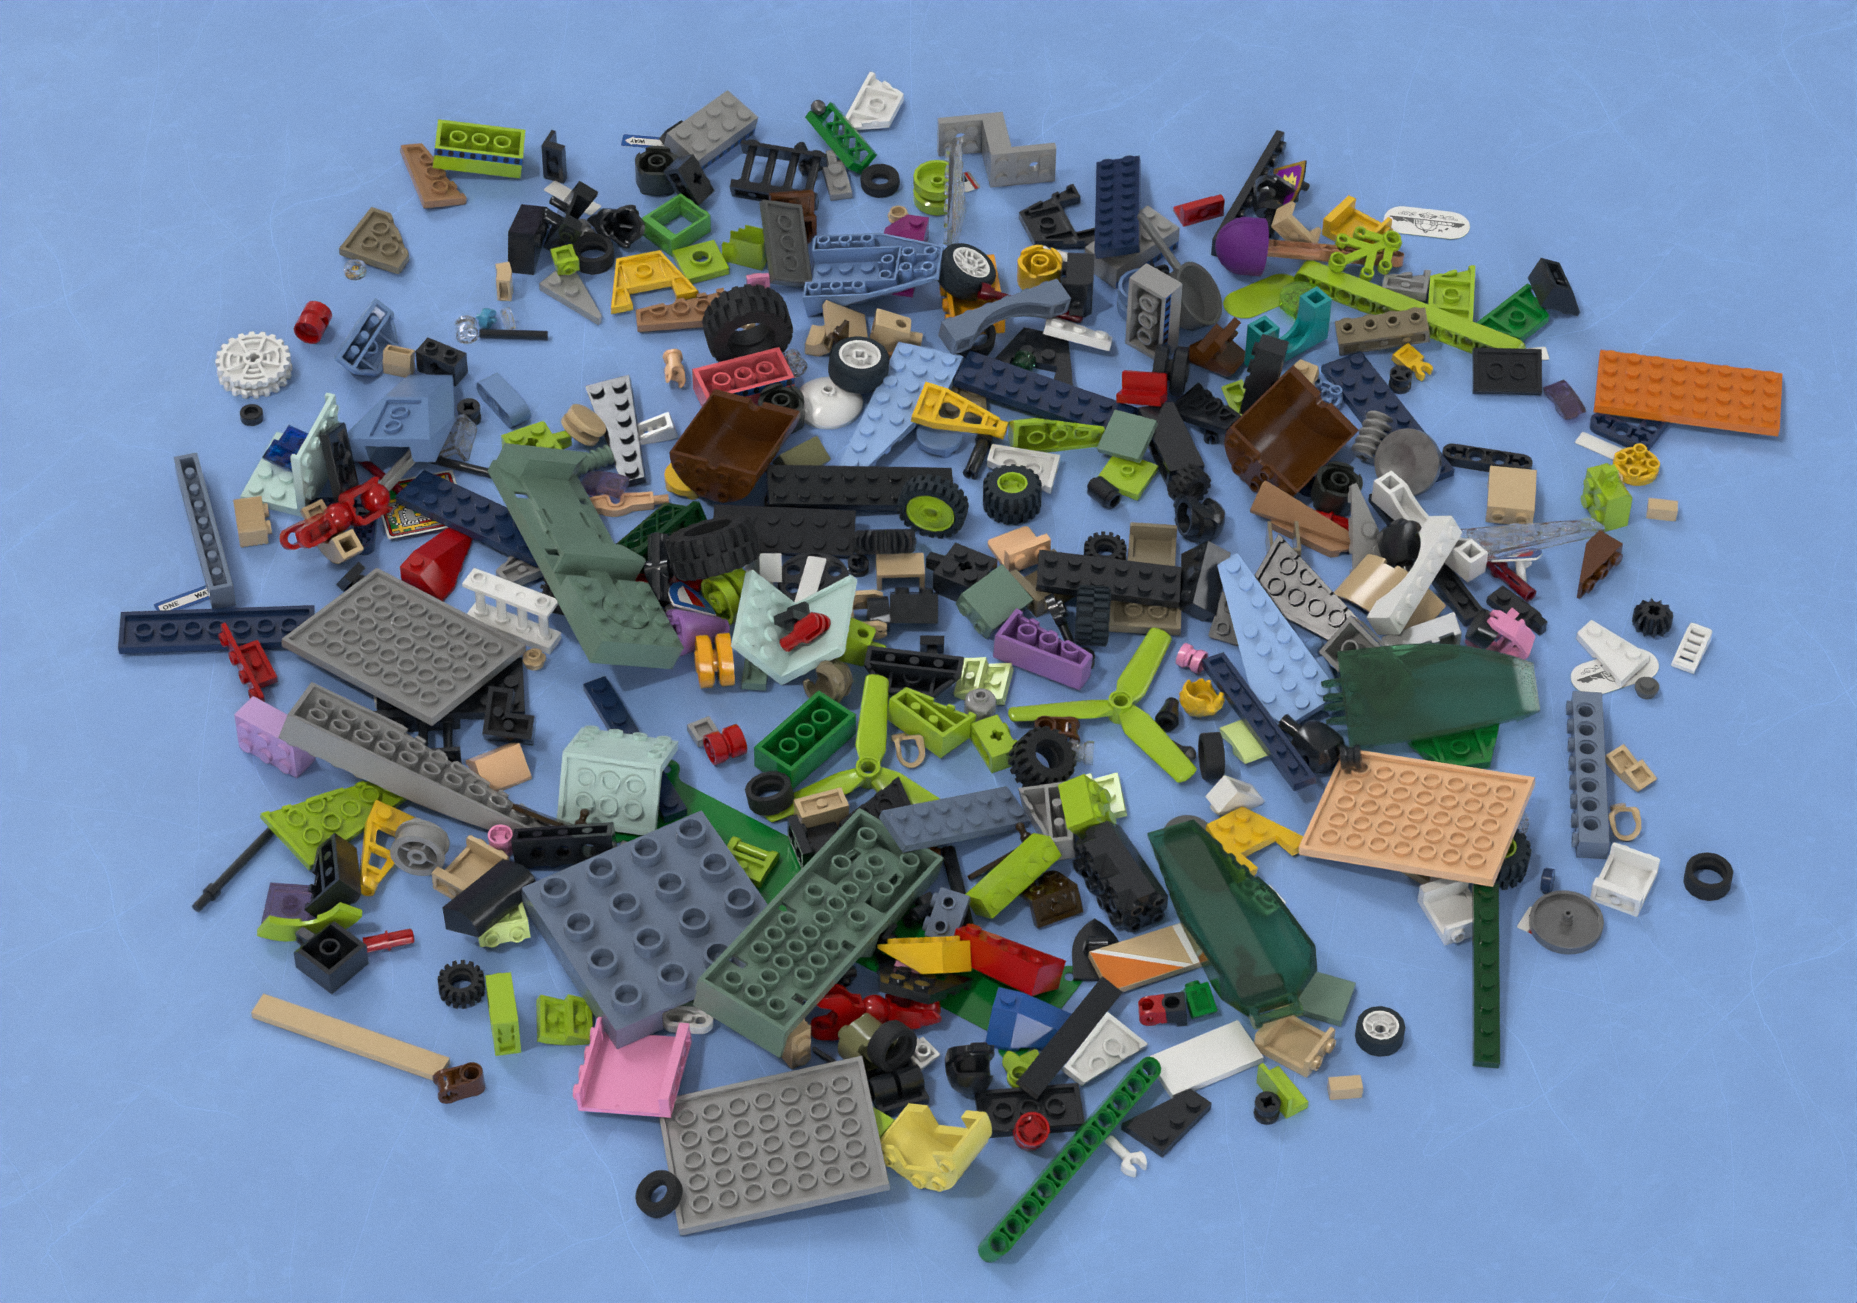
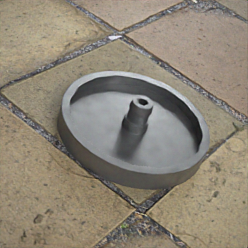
[1374,428,1442,496]
[1529,890,1604,954]

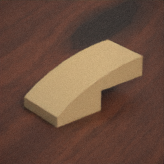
[1605,744,1657,792]

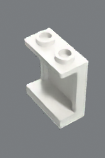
[1590,842,1660,917]
[1417,878,1472,946]

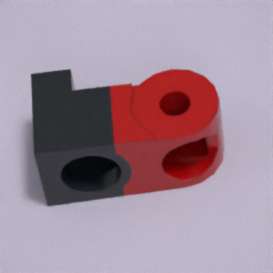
[1138,992,1187,1027]

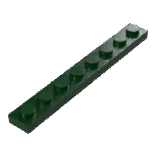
[1472,884,1500,1068]

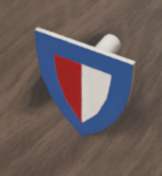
[1491,547,1543,583]
[668,581,716,616]

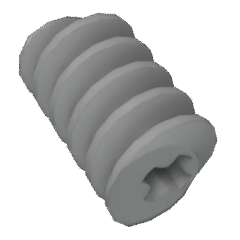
[1351,411,1393,464]

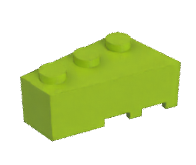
[887,687,977,758]

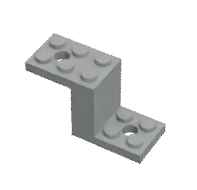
[937,112,1056,188]

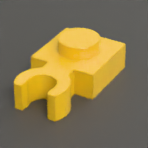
[1391,343,1433,381]

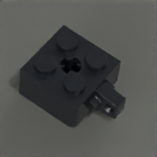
[1062,253,1095,317]
[926,542,998,602]
[294,921,369,994]

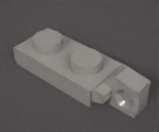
[822,150,852,201]

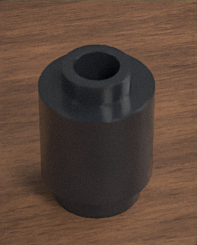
[1087,476,1122,509]

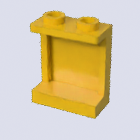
[1322,195,1393,244]

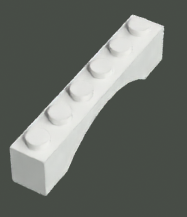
[1371,471,1488,583]
[1366,516,1462,635]

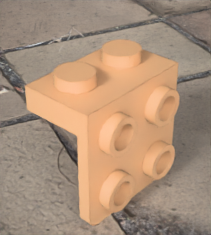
[988,526,1051,572]

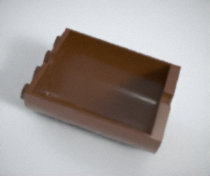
[1224,365,1359,497]
[669,389,800,503]

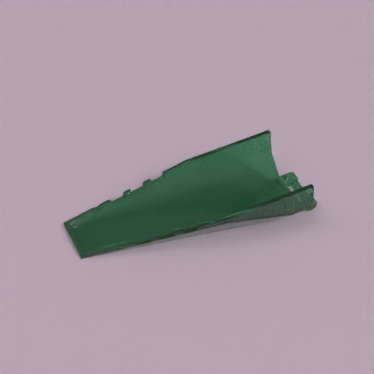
[1147,819,1317,1030]

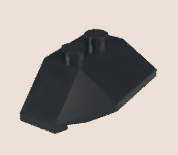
[864,646,964,699]

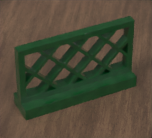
[616,501,707,574]

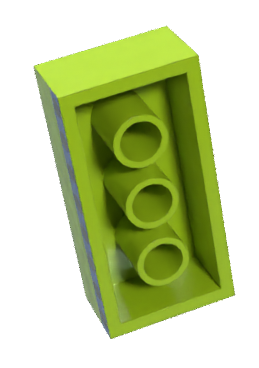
[433,119,526,179]

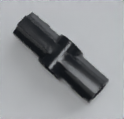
[644,532,674,607]

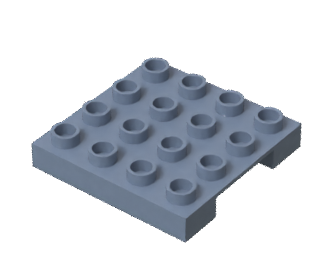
[521,810,768,1049]

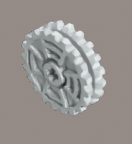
[215,331,292,399]

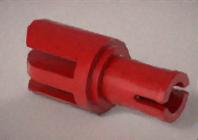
[780,612,831,652]

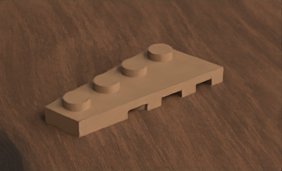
[400,143,467,209]
[636,287,724,332]

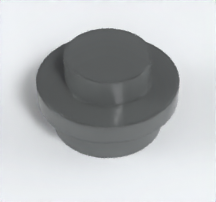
[1635,677,1659,699]

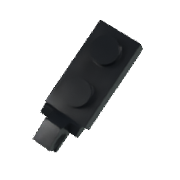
[1486,585,1548,636]

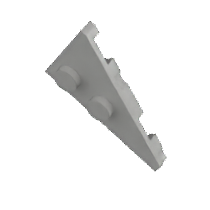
[539,270,602,325]
[1348,483,1381,573]

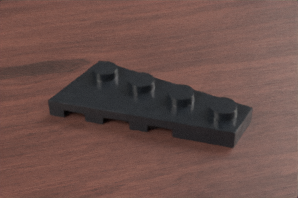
[1174,382,1241,435]

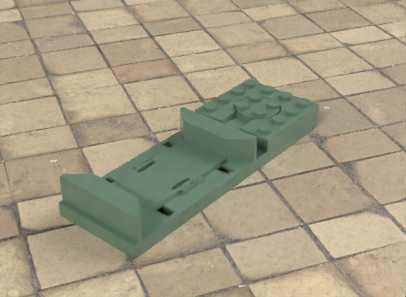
[487,443,684,669]
[693,808,944,1058]

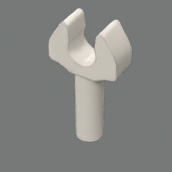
[1105,1135,1147,1177]

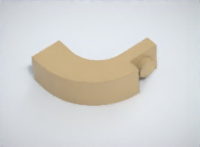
[300,499,364,564]

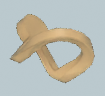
[891,733,925,768]
[1608,803,1641,841]

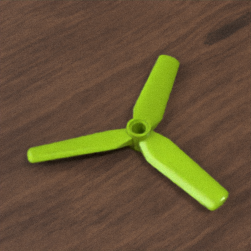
[1008,627,1197,783]
[765,674,940,822]

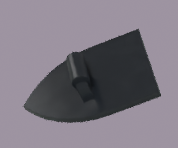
[1072,918,1119,981]

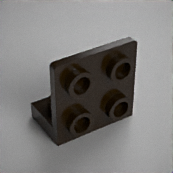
[1019,870,1083,928]

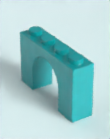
[1244,287,1332,367]

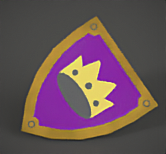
[1273,160,1310,205]

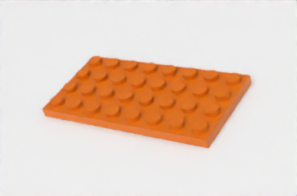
[1593,350,1783,437]

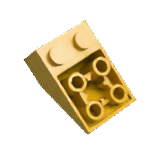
[877,936,971,974]

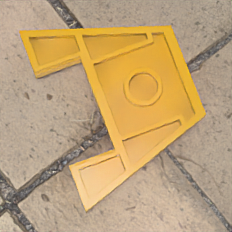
[611,250,699,314]
[1205,806,1303,884]

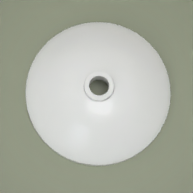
[799,377,863,429]

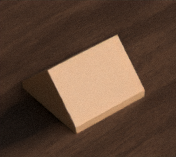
[466,743,532,792]

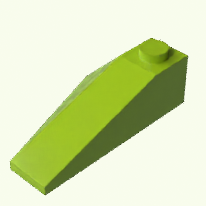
[1008,418,1105,453]

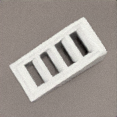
[638,412,678,445]
[1671,623,1712,674]

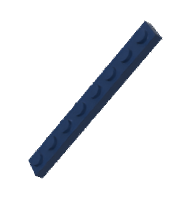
[1202,652,1316,791]
[583,676,687,823]

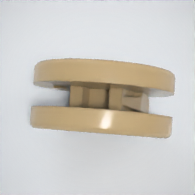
[561,404,606,446]

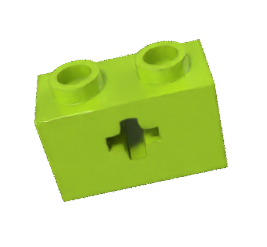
[970,715,1017,774]

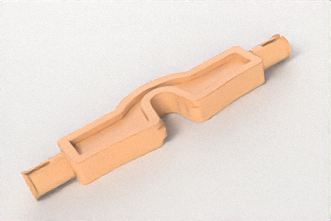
[589,491,669,517]

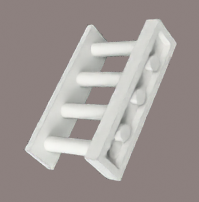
[462,568,561,655]

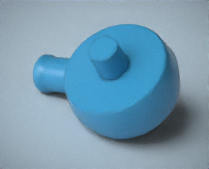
[476,308,497,329]

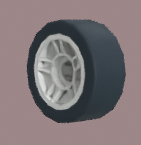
[1355,1006,1406,1057]

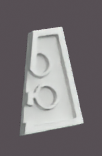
[987,444,1060,494]
[1061,1012,1148,1086]

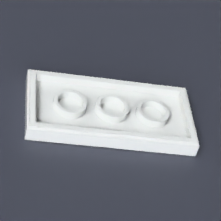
[1150,1020,1264,1099]

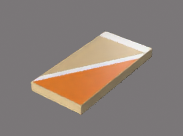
[1088,923,1203,992]

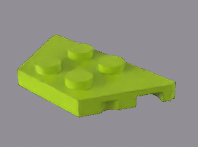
[1428,265,1476,321]

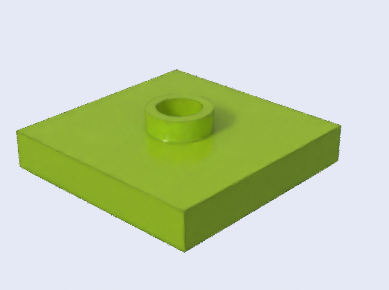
[1098,456,1158,501]

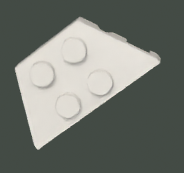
[842,72,904,131]

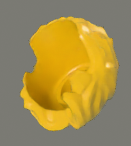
[1179,678,1225,717]

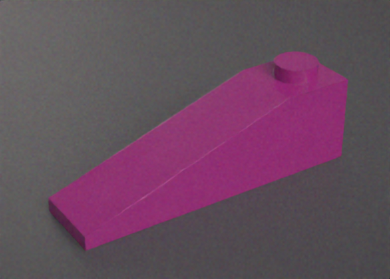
[884,214,929,298]

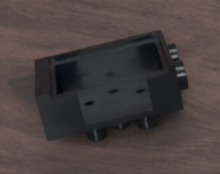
[542,181,598,251]

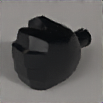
[1252,174,1296,239]
[1376,518,1422,572]
[1278,714,1345,773]

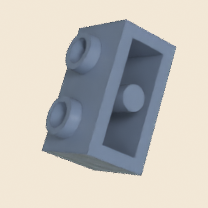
[922,887,971,937]

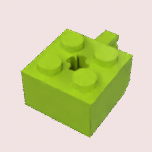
[501,420,572,450]
[1581,463,1633,532]
[1058,774,1116,840]

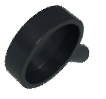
[1044,593,1075,643]

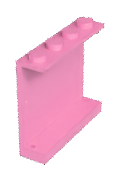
[573,1017,692,1118]

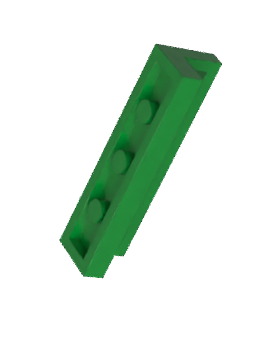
[805,102,877,175]

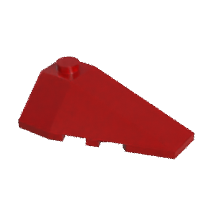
[400,527,473,602]

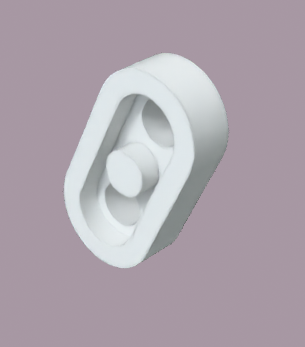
[662,1006,714,1034]

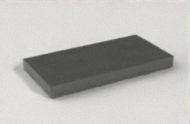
[759,200,812,288]

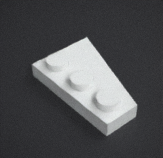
[1043,317,1112,351]
[1576,620,1650,688]

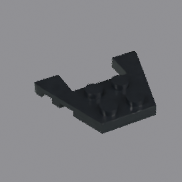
[1019,184,1095,247]
[995,327,1073,386]
[875,954,973,1005]

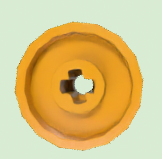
[694,633,735,689]

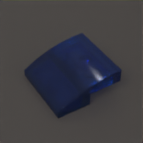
[262,425,309,472]

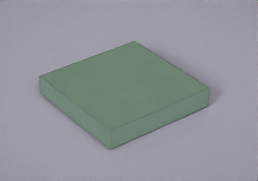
[1097,410,1158,463]
[1291,969,1356,1027]

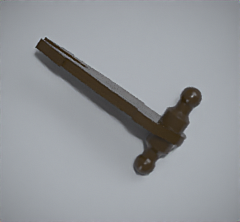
[511,804,590,848]
[967,822,1031,880]

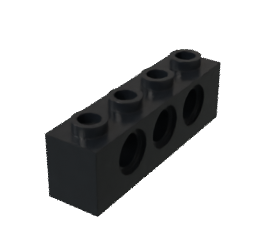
[511,822,617,868]

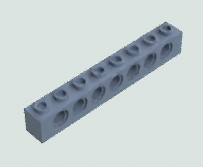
[174,452,236,609]
[1566,691,1609,859]

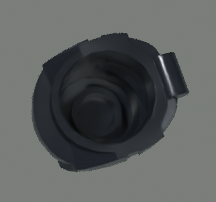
[1173,493,1226,543]
[945,1042,995,1094]

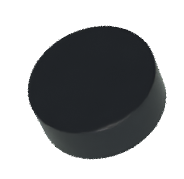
[240,404,264,426]

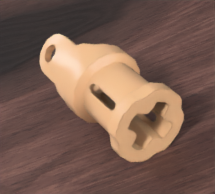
[663,349,686,388]

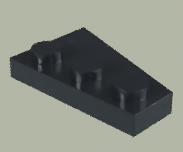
[839,776,911,828]
[1121,1089,1212,1158]

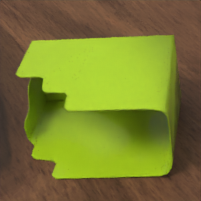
[722,225,767,271]

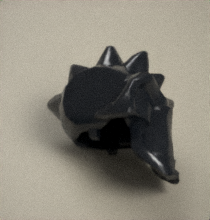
[587,205,645,248]

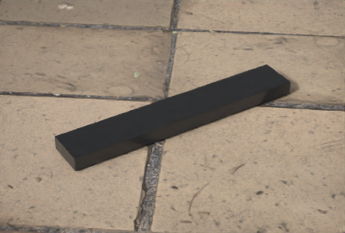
[1016,976,1122,1099]

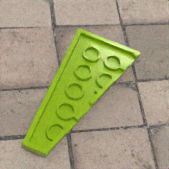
[260,781,407,871]

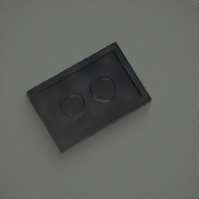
[1472,348,1542,395]
[319,422,359,503]

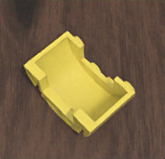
[880,1103,992,1192]

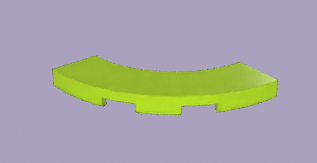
[257,902,362,942]

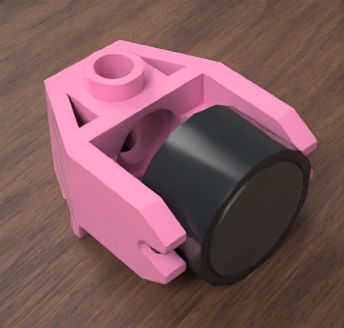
[1465,609,1536,668]

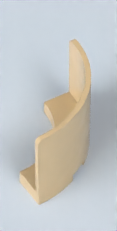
[1334,554,1446,630]

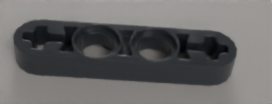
[1442,443,1533,472]

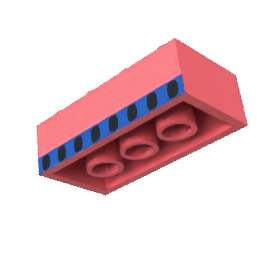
[692,347,795,406]

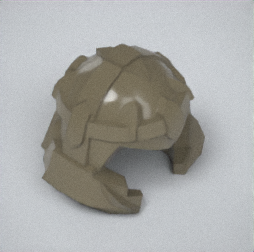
[803,659,854,703]

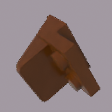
[769,190,817,245]
[1189,317,1245,377]

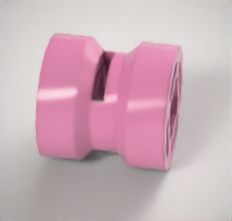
[1176,643,1208,674]
[488,825,513,857]

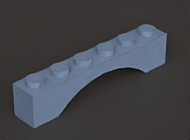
[938,279,1071,355]

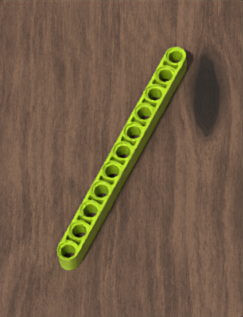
[1294,260,1526,354]

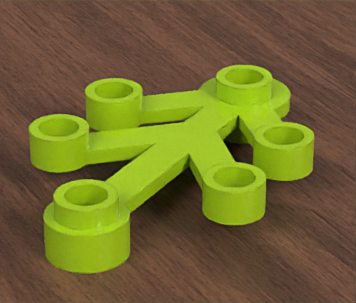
[1328,226,1402,282]

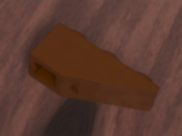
[1577,530,1623,599]

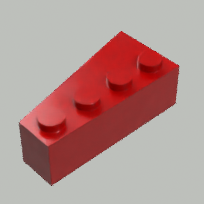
[954,924,1066,996]

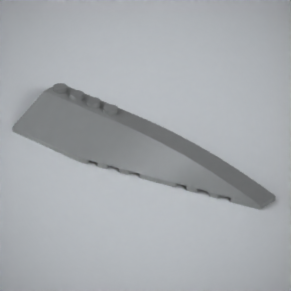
[278,682,554,833]

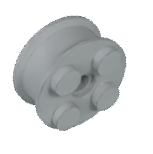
[390,818,450,876]

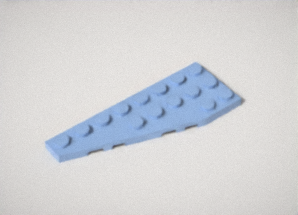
[839,341,964,466]
[1217,553,1341,733]

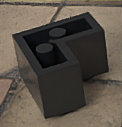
[482,686,537,746]

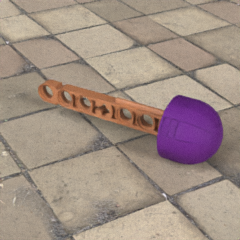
[1215,217,1404,277]

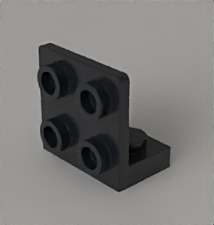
[787,815,839,869]

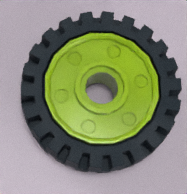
[897,474,969,539]

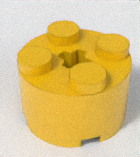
[1017,245,1062,290]

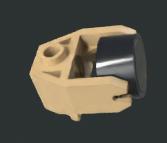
[851,590,890,640]

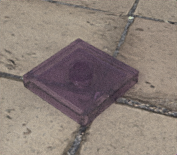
[261,882,315,924]

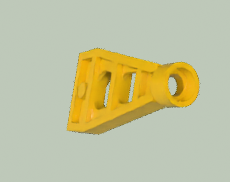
[911,382,1009,440]
[359,800,416,896]

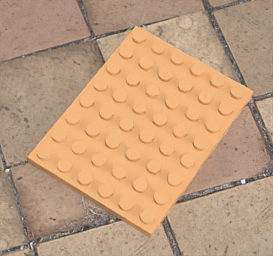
[1298,750,1535,887]

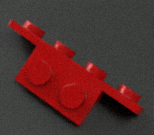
[218,623,278,702]

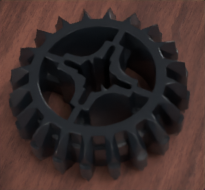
[852,529,916,555]

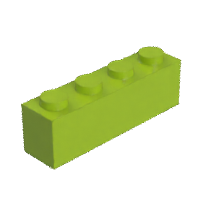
[965,833,1062,919]

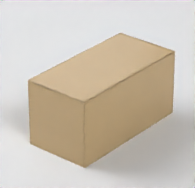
[1646,498,1678,522]
[1327,1075,1363,1100]

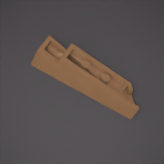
[1250,481,1350,558]

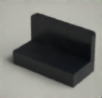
[541,130,567,184]

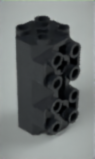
[1073,821,1168,932]

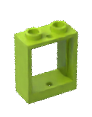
[485,972,521,1056]

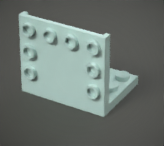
[240,393,340,517]
[731,569,857,685]
[557,725,678,835]

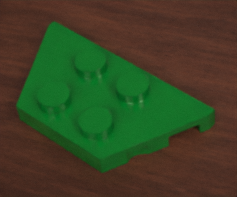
[1476,283,1549,342]
[1407,721,1500,769]

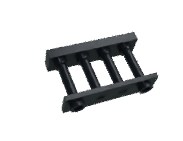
[729,139,829,210]
[374,706,462,764]

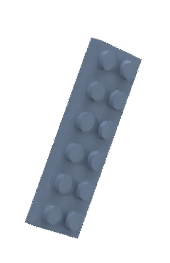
[879,786,1031,853]

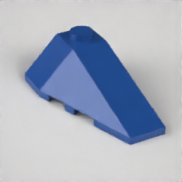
[985,987,1096,1052]

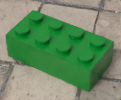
[754,690,856,789]

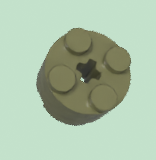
[838,1013,897,1071]

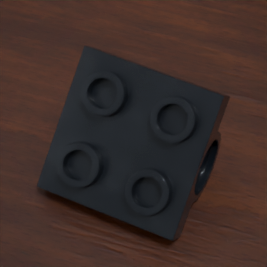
[866,1059,929,1116]

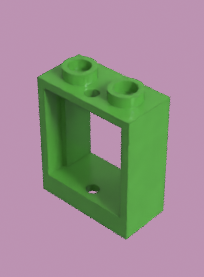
[641,193,711,257]

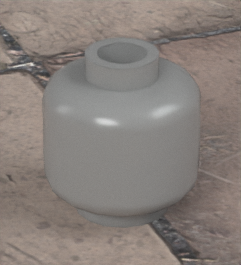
[964,688,996,722]

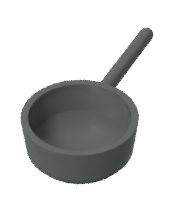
[1137,212,1222,331]

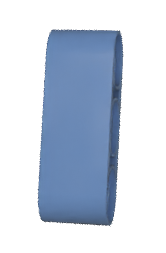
[476,373,531,428]

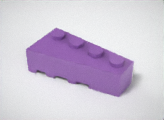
[993,608,1093,690]

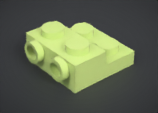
[477,902,531,948]

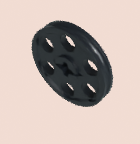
[778,552,849,602]

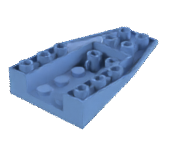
[802,233,944,317]
[347,375,455,463]

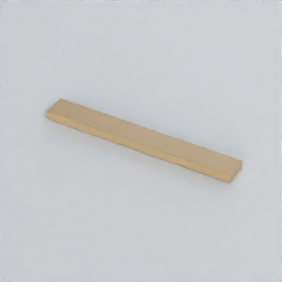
[251,993,450,1081]

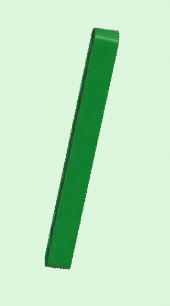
[978,1056,1161,1263]

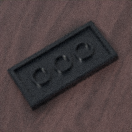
[974,1083,1084,1138]

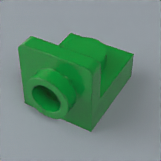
[1181,980,1218,1019]

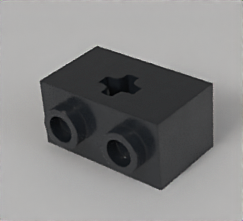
[664,154,714,206]
[415,337,468,386]

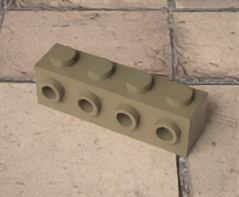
[1335,307,1430,356]

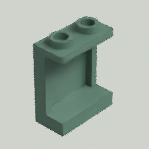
[955,564,1033,639]

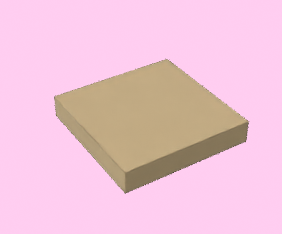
[822,300,868,340]

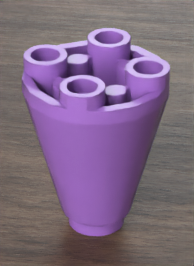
[666,609,730,657]

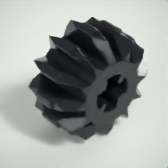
[1632,598,1673,639]

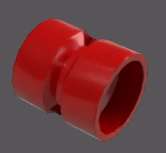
[293,301,332,344]
[703,724,747,765]
[1013,1112,1050,1151]

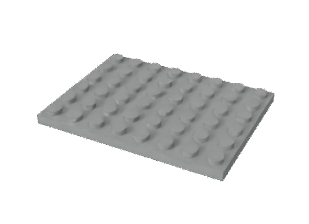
[282,568,526,726]
[659,1056,890,1236]

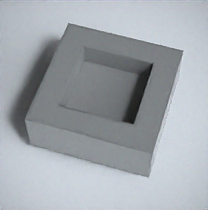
[687,716,719,747]

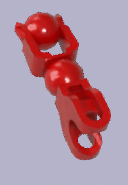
[279,477,393,550]
[810,984,942,1040]

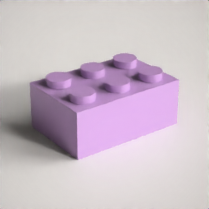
[234,696,316,778]

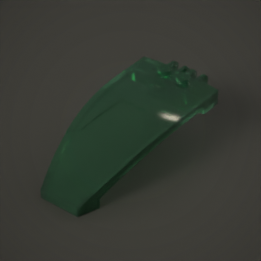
[1321,643,1540,749]

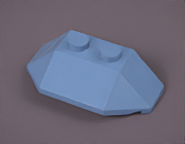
[334,298,398,377]

